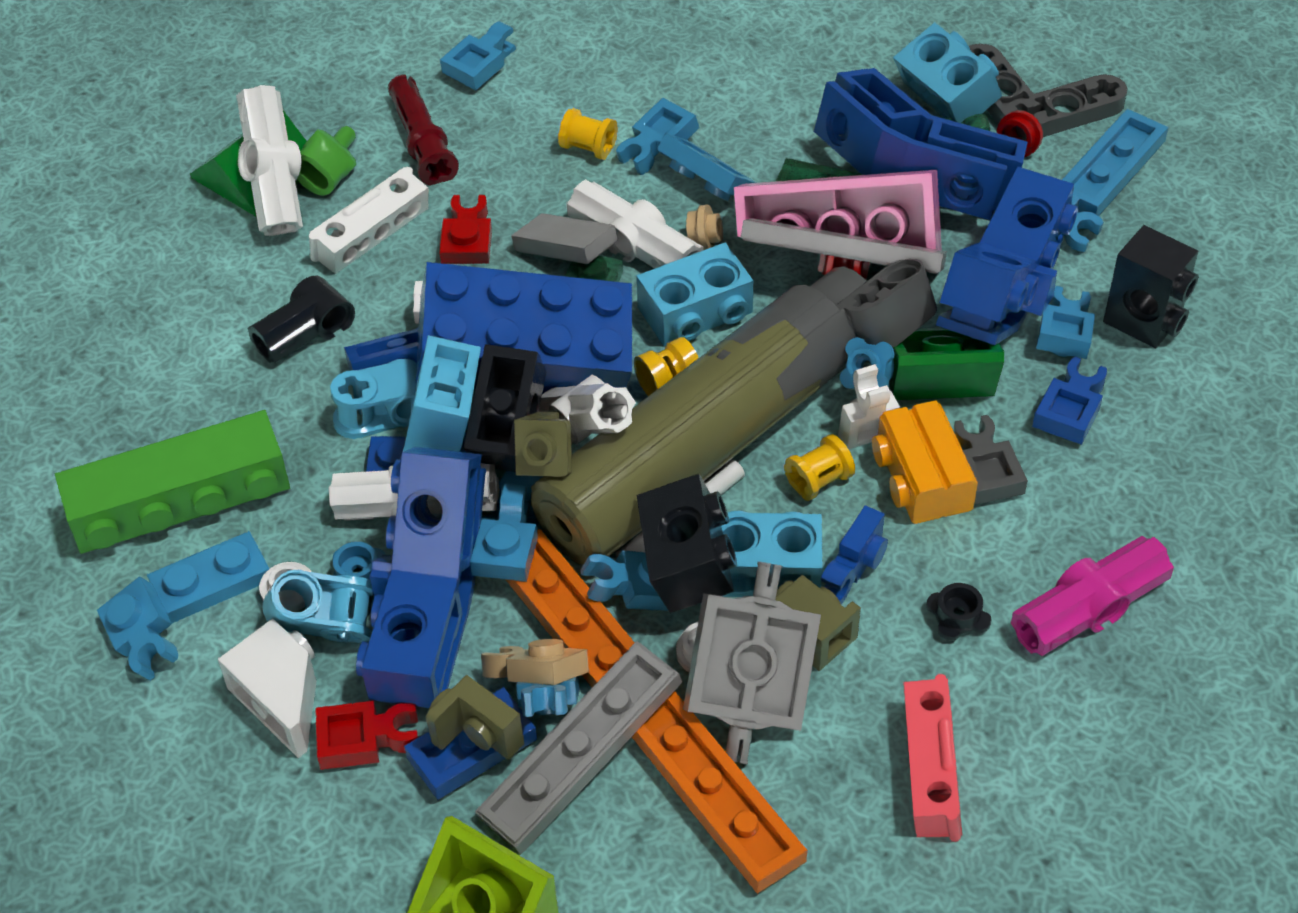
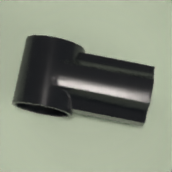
[247,275,355,363]

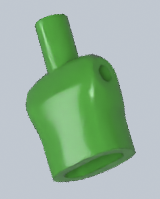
[297,126,356,196]

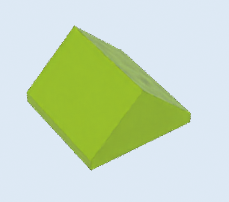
[407,816,558,913]

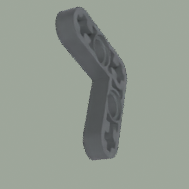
[969,43,1127,140]

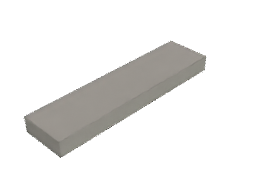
[740,218,947,274]
[475,641,682,855]

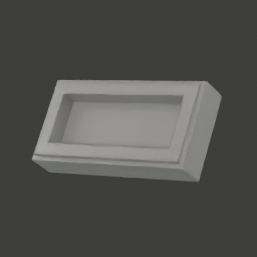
[511,213,618,264]

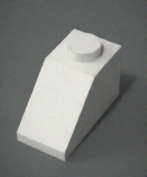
[218,618,316,758]

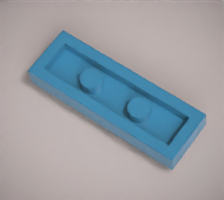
[1062,109,1168,216]

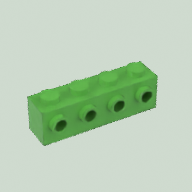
[54,410,291,554]

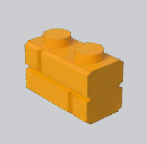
[872,400,978,524]

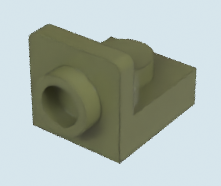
[514,412,572,477]
[426,675,524,760]

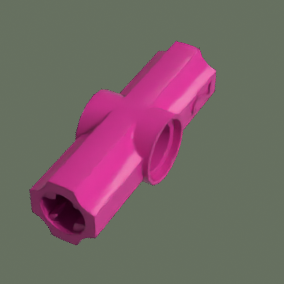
[1011,536,1174,656]

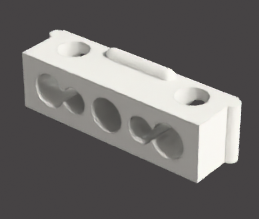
[309,167,428,274]

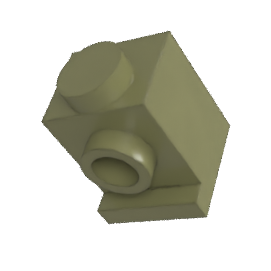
[776,575,861,671]

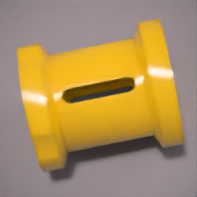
[558,108,618,160]
[784,434,855,501]

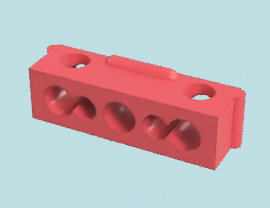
[904,674,963,842]

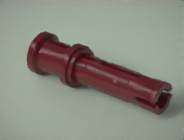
[388,74,459,186]

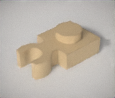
[481,639,589,685]

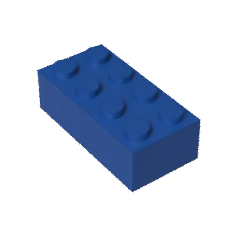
[416,262,632,394]

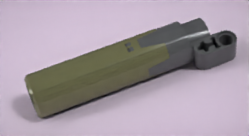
[531,259,938,565]

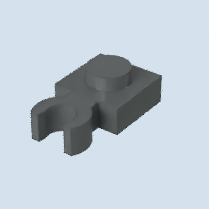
[953,415,1028,505]

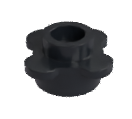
[926,583,992,640]

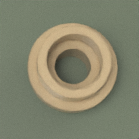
[686,204,723,250]

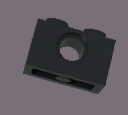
[1103,225,1199,349]
[464,344,546,472]
[636,473,737,613]

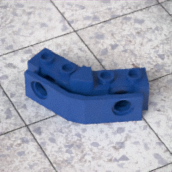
[814,68,1027,220]
[936,166,1078,345]
[356,447,486,708]

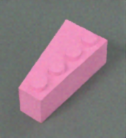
[734,170,942,250]

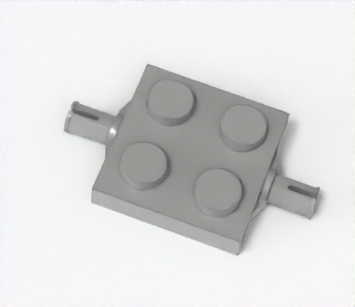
[683,562,821,764]

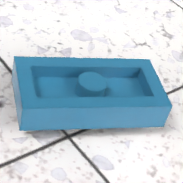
[657,133,757,201]
[147,531,269,623]

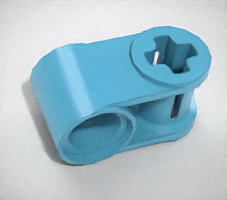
[330,359,417,439]
[263,570,373,643]

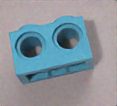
[893,22,1002,125]
[636,242,754,347]
[403,335,481,452]
[721,511,822,597]

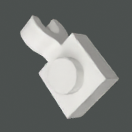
[838,364,900,449]

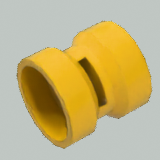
[634,337,699,396]

